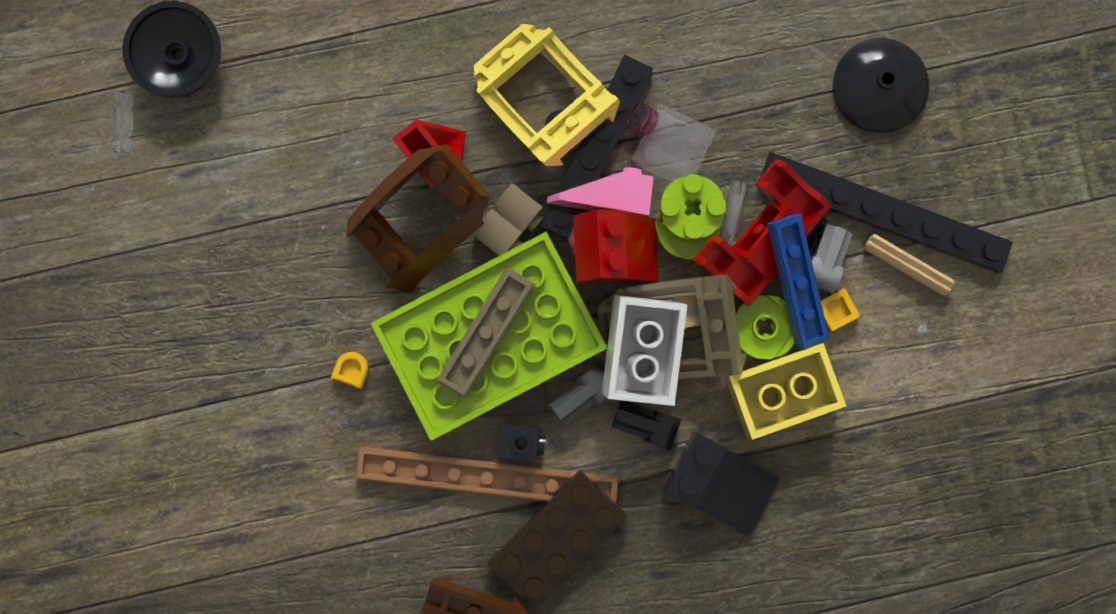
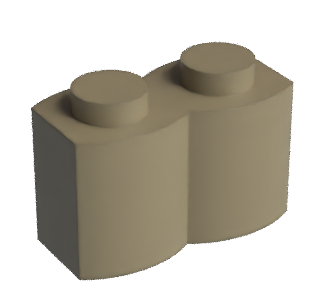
[472,183,544,256]

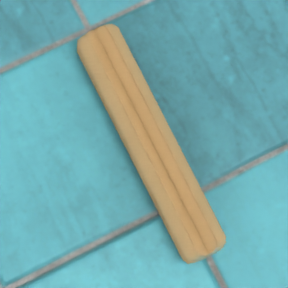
[864,234,955,295]

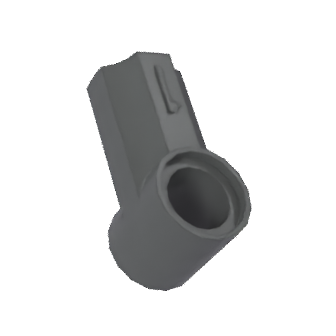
[549,364,606,426]

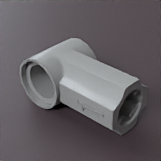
[811,224,852,294]

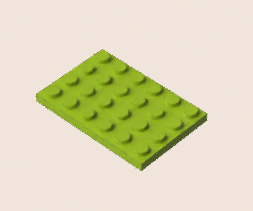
[370,232,607,441]

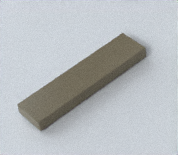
[436,267,535,398]

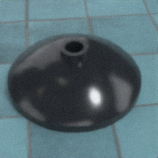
[122,1,221,98]
[832,38,929,133]

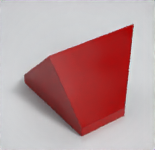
[392,118,466,190]

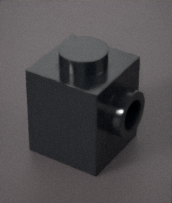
[496,423,546,462]

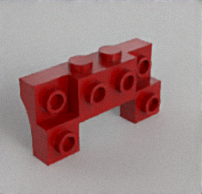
[693,159,832,307]

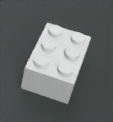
[602,295,687,406]

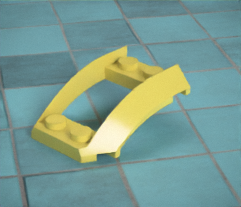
[474,24,620,166]

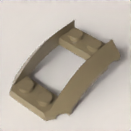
[597,274,747,379]

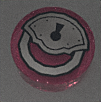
[627,104,658,138]

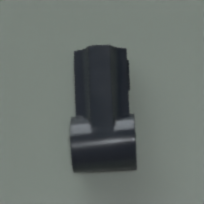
[611,401,682,450]

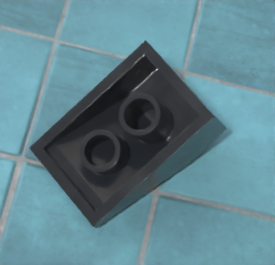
[662,432,779,536]

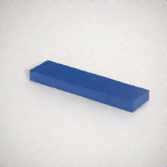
[767,214,829,350]

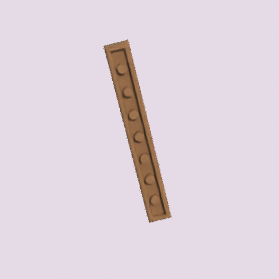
[355,446,619,503]

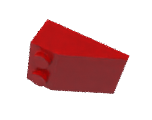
[573,210,659,283]

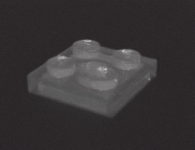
[631,103,717,182]

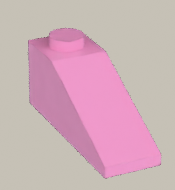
[547,168,653,216]

